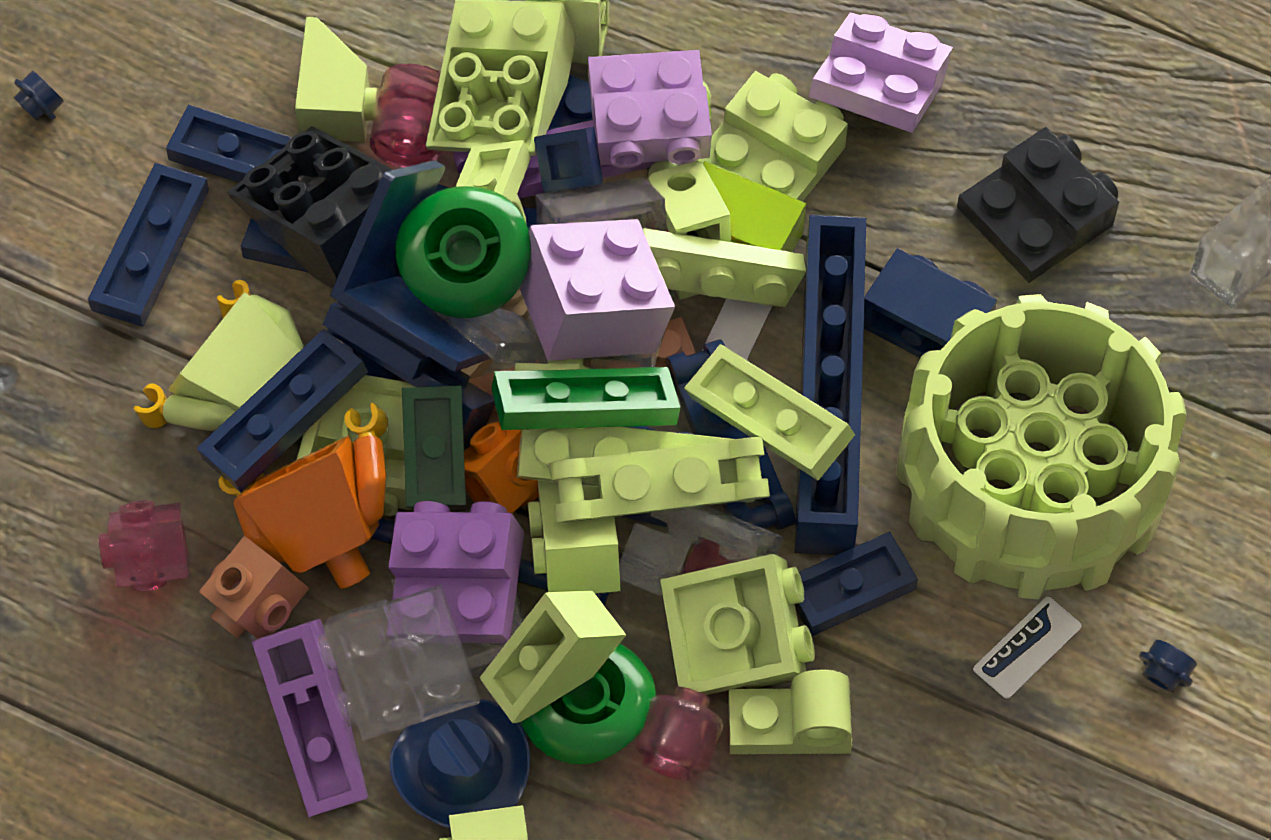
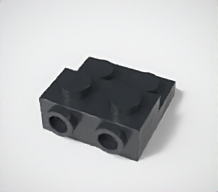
[957,127,1119,283]

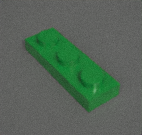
[491,367,681,430]

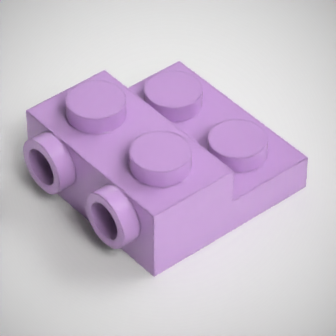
[809,12,953,133]
[588,50,712,168]

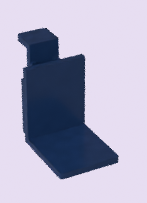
[322,160,510,449]

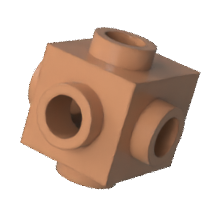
[199,536,310,639]

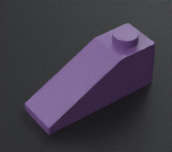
[252,618,368,817]

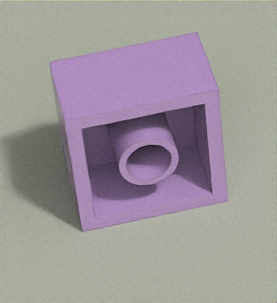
[520,219,675,361]

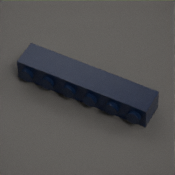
[794,215,867,555]

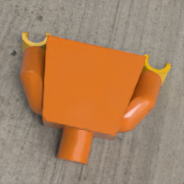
[218,402,388,589]

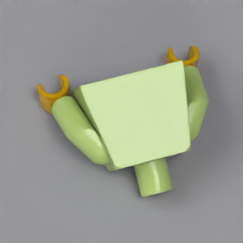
[133,279,304,431]

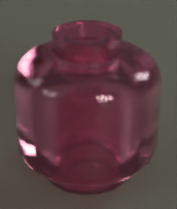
[634,686,723,782]

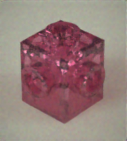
[98,500,189,591]

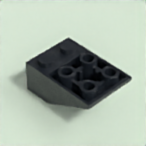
[228,126,393,289]

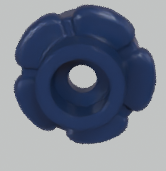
[13,70,64,121]
[1139,639,1197,693]

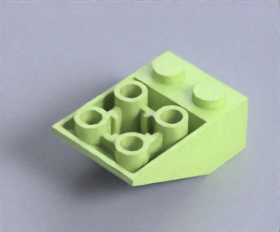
[426,0,576,156]

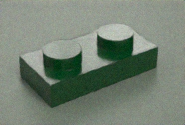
[402,386,466,508]

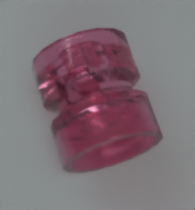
[370,63,441,167]

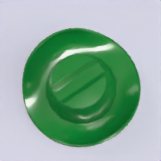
[395,186,531,318]
[521,644,656,765]

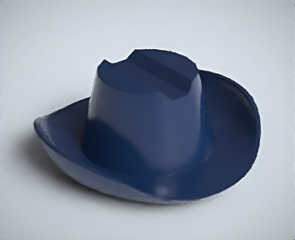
[389,699,530,829]

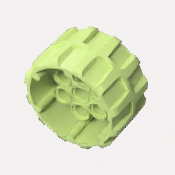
[896,294,1187,599]

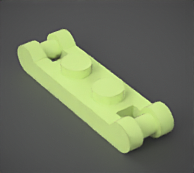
[549,437,770,523]

